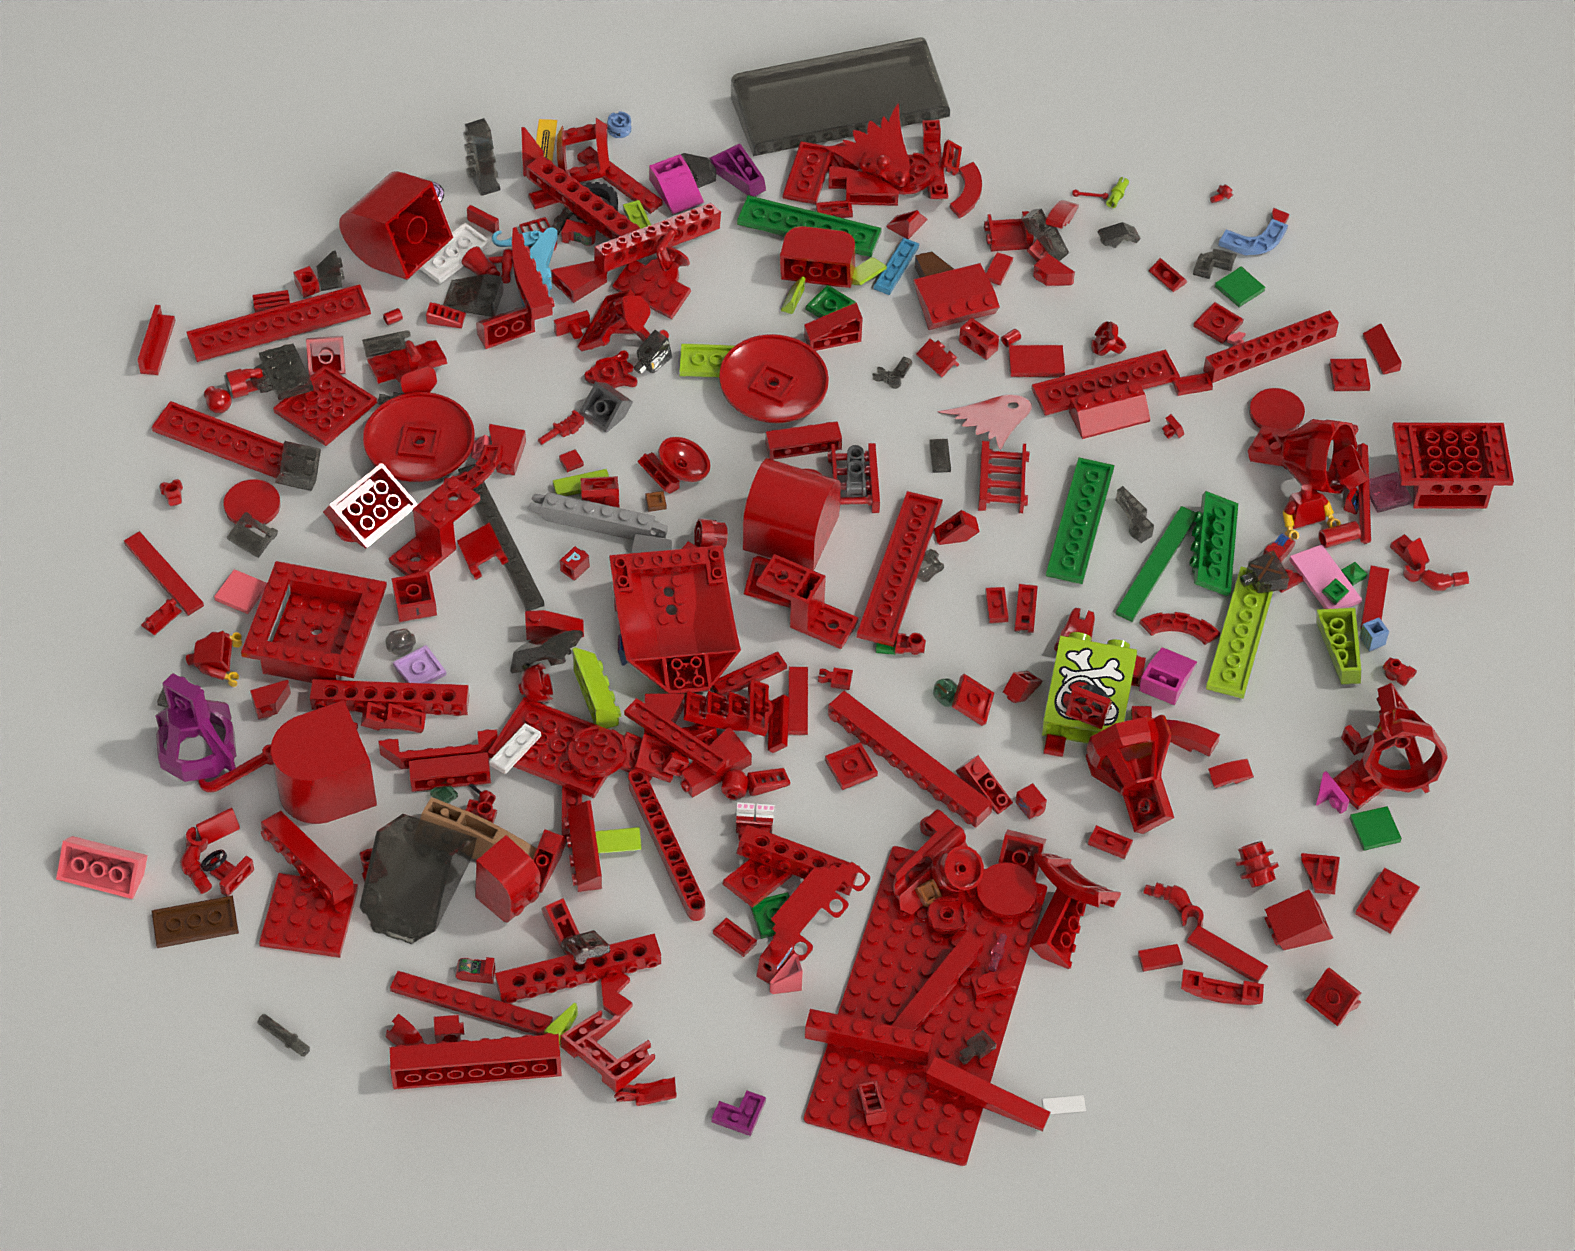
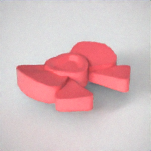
[1226,332,1246,346]

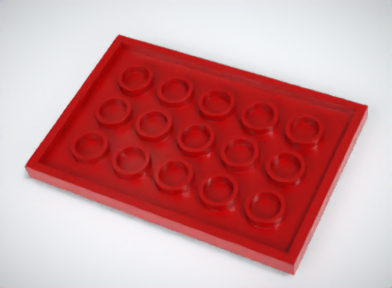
[488,697,624,798]

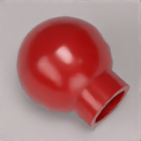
[204,386,232,413]

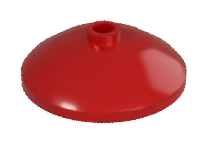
[658,437,711,482]

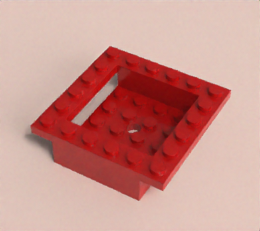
[241,561,387,683]

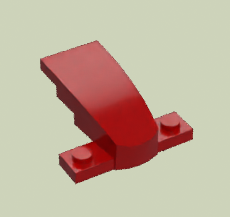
[683,679,773,737]

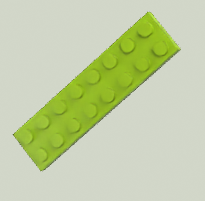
[1206,566,1273,699]

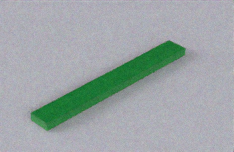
[1116,506,1196,622]

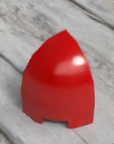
[386,1013,424,1046]

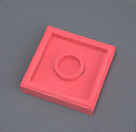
[214,569,267,614]

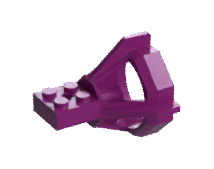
[155,673,237,782]

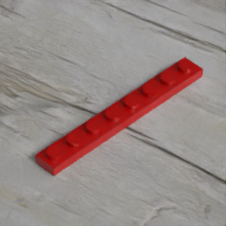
[390,971,553,1036]

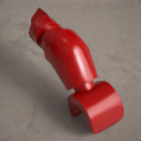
[1403,559,1469,591]
[180,827,212,894]
[1143,882,1204,927]

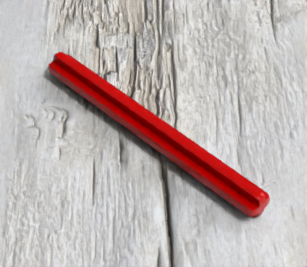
[1357,443,1371,544]

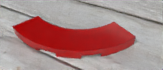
[949,162,982,218]
[444,444,504,489]
[1140,612,1221,645]

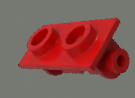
[141,598,182,636]

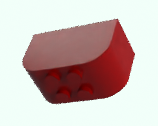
[780,226,855,288]
[475,835,540,923]

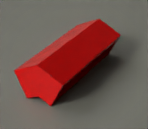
[637,452,680,494]

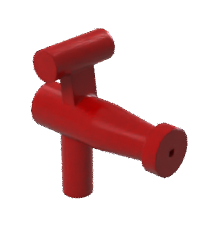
[488,249,513,284]

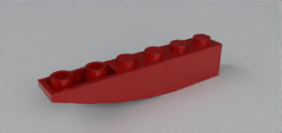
[512,227,555,321]

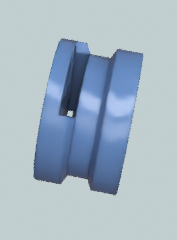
[607,111,632,138]

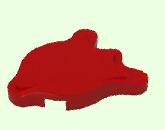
[584,350,638,389]

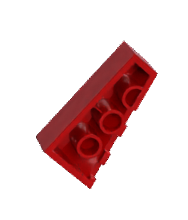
[1029,880,1086,969]

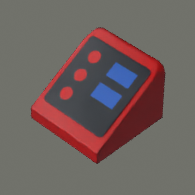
[1343,487,1359,515]

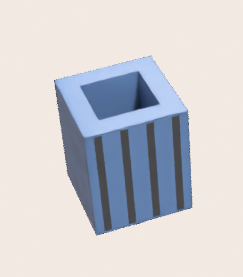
[1359,618,1389,651]

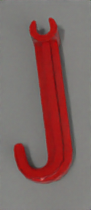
[198,744,273,792]

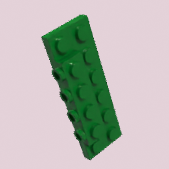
[1189,491,1239,596]

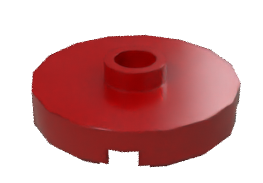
[927,896,968,934]

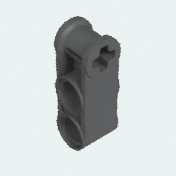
[846,445,866,496]

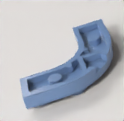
[1218,219,1288,255]

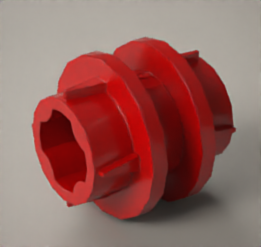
[1235,841,1279,887]

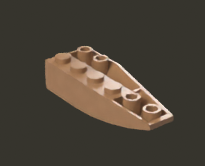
[414,797,537,860]

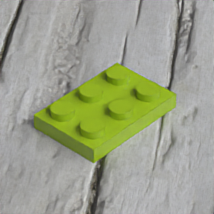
[680,343,735,377]

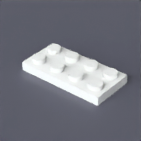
[420,223,490,284]

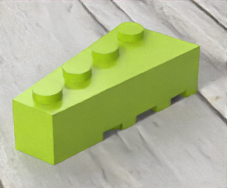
[1316,608,1361,684]

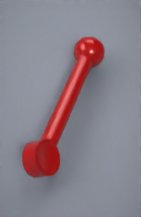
[1072,189,1109,199]

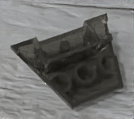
[510,630,584,674]

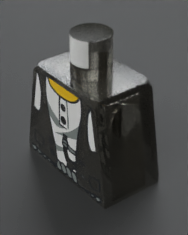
[633,330,672,374]

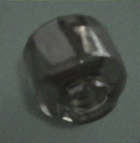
[385,628,416,655]

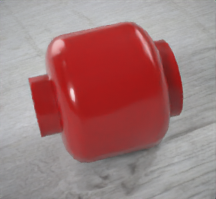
[721,769,749,800]

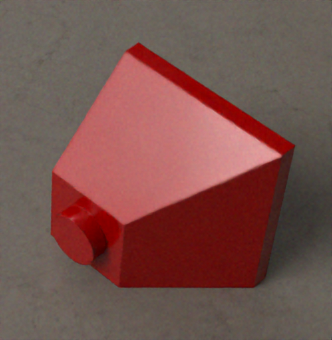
[521,127,547,177]

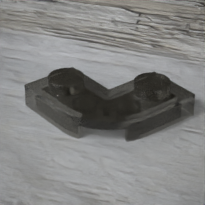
[1193,249,1237,279]

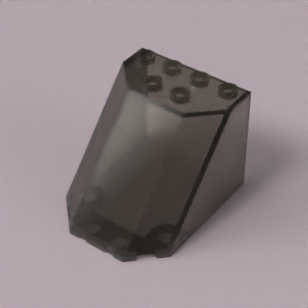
[359,814,477,944]

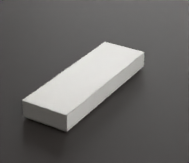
[489,723,541,774]

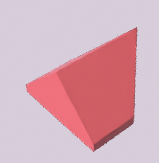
[770,953,803,994]

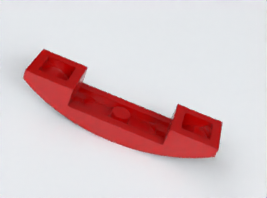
[1181,969,1264,1005]

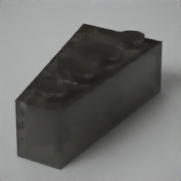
[463,118,501,196]

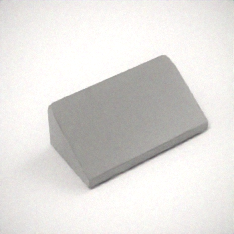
[632,534,672,553]

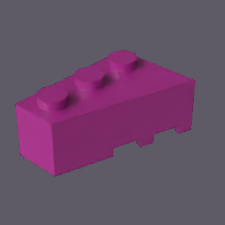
[709,143,766,197]

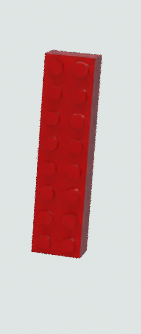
[389,1033,562,1090]

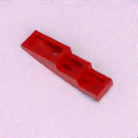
[1045,200,1079,229]

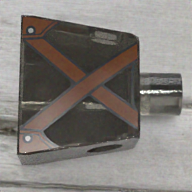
[1240,550,1289,593]

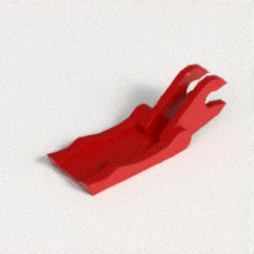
[614,1077,677,1106]

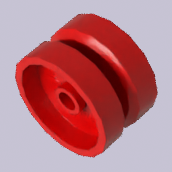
[931,846,984,893]

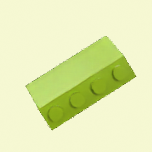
[572,647,621,729]

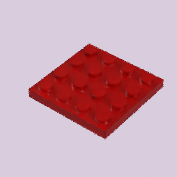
[273,365,378,446]
[259,873,359,958]

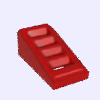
[426,302,466,329]
[747,768,791,796]
[857,1080,887,1126]

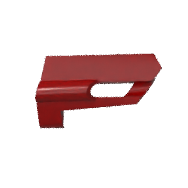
[893,809,968,915]

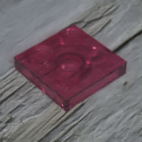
[1369,472,1413,513]

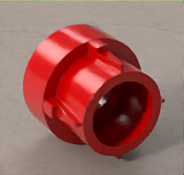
[694,519,728,549]

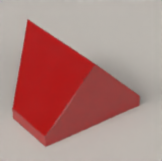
[886,210,928,239]

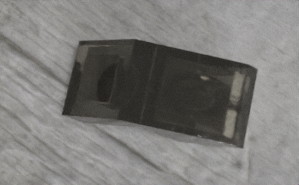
[1097,222,1141,248]

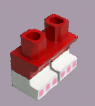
[736,802,775,841]

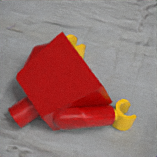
[186,631,242,687]

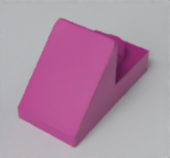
[1316,771,1350,814]

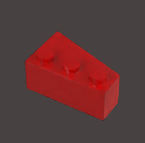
[804,302,863,351]

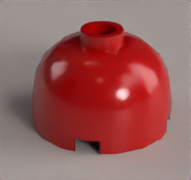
[518,663,553,703]

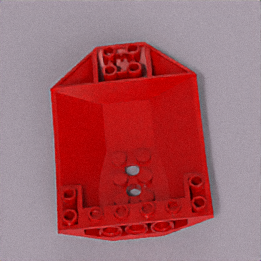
[609,545,742,694]

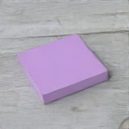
[393,645,447,684]

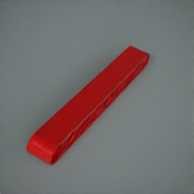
[628,768,706,921]

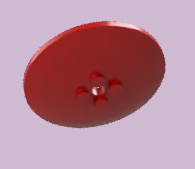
[719,334,829,423]
[363,392,475,482]

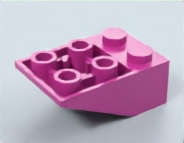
[649,154,704,214]
[1139,647,1197,706]

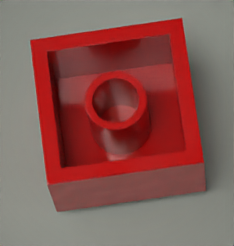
[391,572,437,622]

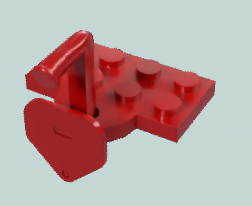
[612,227,691,319]
[577,289,669,352]
[367,340,447,394]

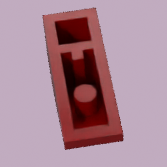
[525,610,584,640]
[541,898,587,955]

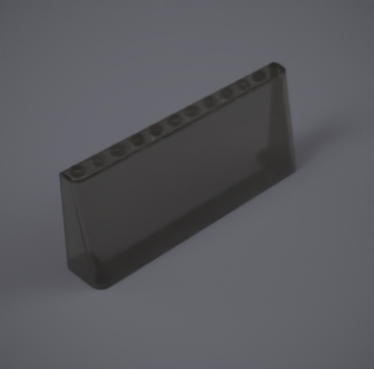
[731,37,950,156]

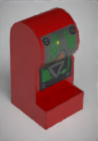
[561,219,596,246]
[455,957,496,984]

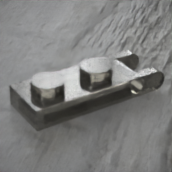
[362,330,411,358]

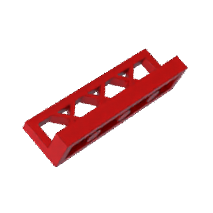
[138,305,176,375]

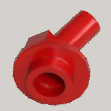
[1210,184,1233,203]

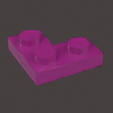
[711,1090,766,1136]

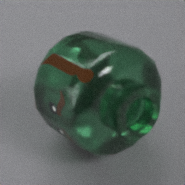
[933,678,958,707]

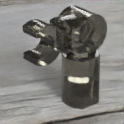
[872,356,913,389]

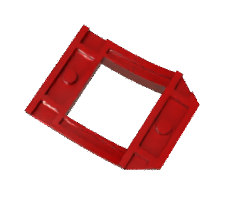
[557,118,611,183]
[1033,853,1122,908]

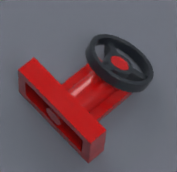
[201,849,255,897]

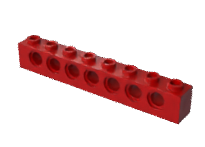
[526,155,641,240]
[594,203,721,273]
[1203,310,1339,383]
[310,679,470,716]
[495,933,661,1003]

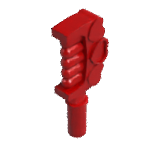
[538,410,584,445]

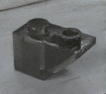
[681,153,716,188]
[316,250,345,291]

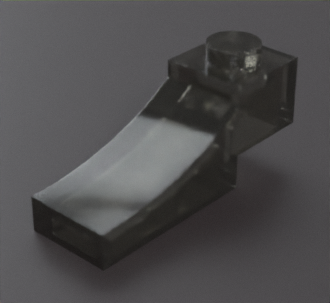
[1022,208,1069,261]
[1116,486,1154,543]

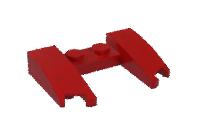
[560,1010,655,1093]

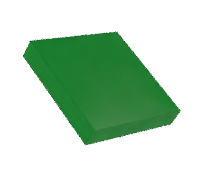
[1215,266,1266,308]
[806,285,856,318]
[1349,806,1402,851]
[750,892,790,939]

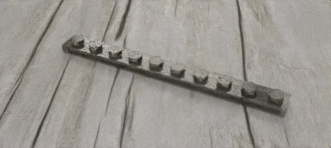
[458,464,545,611]

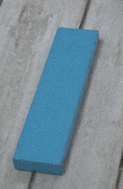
[874,238,919,295]

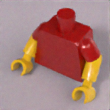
[1282,484,1341,540]

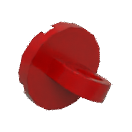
[1091,321,1127,356]

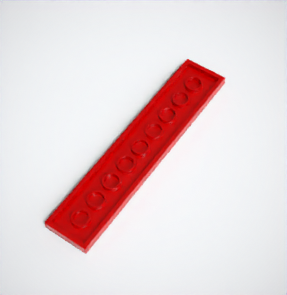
[186,284,371,362]
[857,491,943,647]

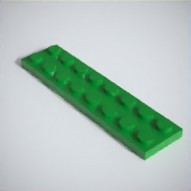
[737,195,882,257]
[1046,457,1115,584]

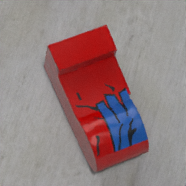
[1262,533,1296,568]

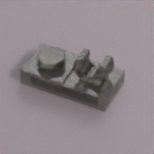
[929,439,951,473]

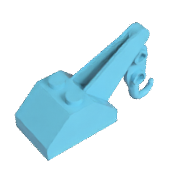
[492,227,558,306]

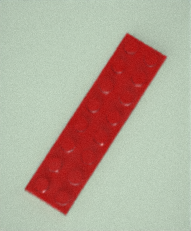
[1031,349,1180,416]
[152,401,300,481]

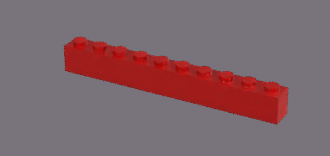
[828,691,993,828]

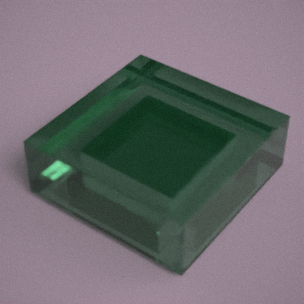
[430,781,458,803]

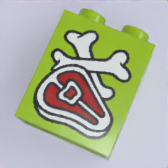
[1042,632,1137,744]

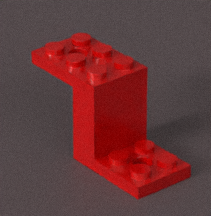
[389,475,480,576]
[757,554,859,649]

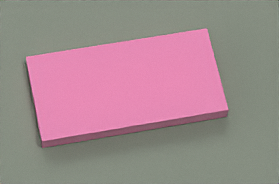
[1289,545,1362,609]

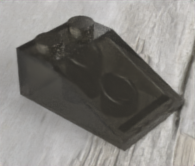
[443,274,504,317]

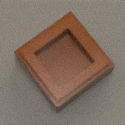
[645,491,667,512]
[915,879,942,907]

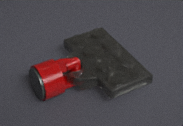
[224,343,314,400]

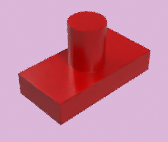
[554,310,590,339]

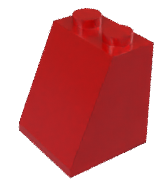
[1264,889,1333,951]

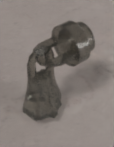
[917,549,944,582]

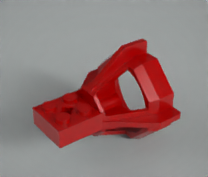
[1248,419,1359,494]
[1358,683,1448,794]
[1085,715,1175,834]

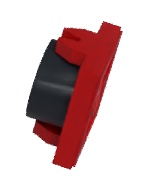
[1065,684,1112,729]

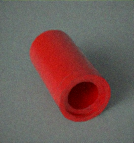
[1318,521,1361,548]

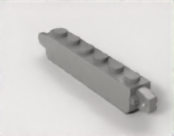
[528,492,668,540]

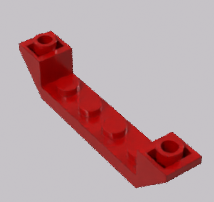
[922,120,949,199]
[379,729,498,769]

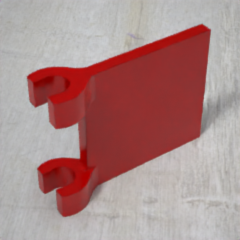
[457,522,509,580]

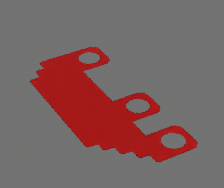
[772,862,871,961]

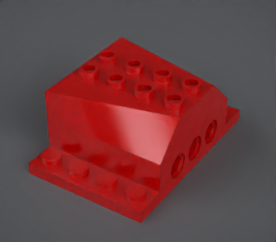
[1392,422,1514,509]

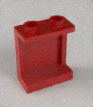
[984,211,1034,252]

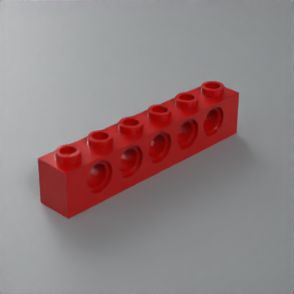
[736,824,860,896]

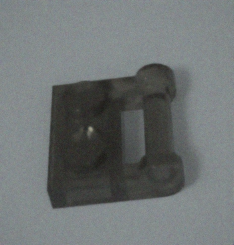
[227,512,278,558]
[561,930,610,964]

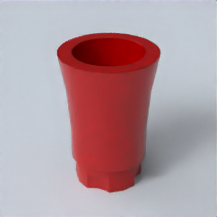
[462,246,501,285]

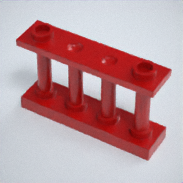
[978,441,1030,513]
[828,443,880,513]

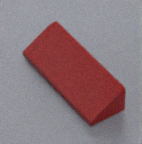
[1363,323,1402,375]

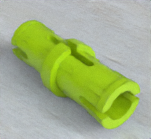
[1106,177,1129,209]

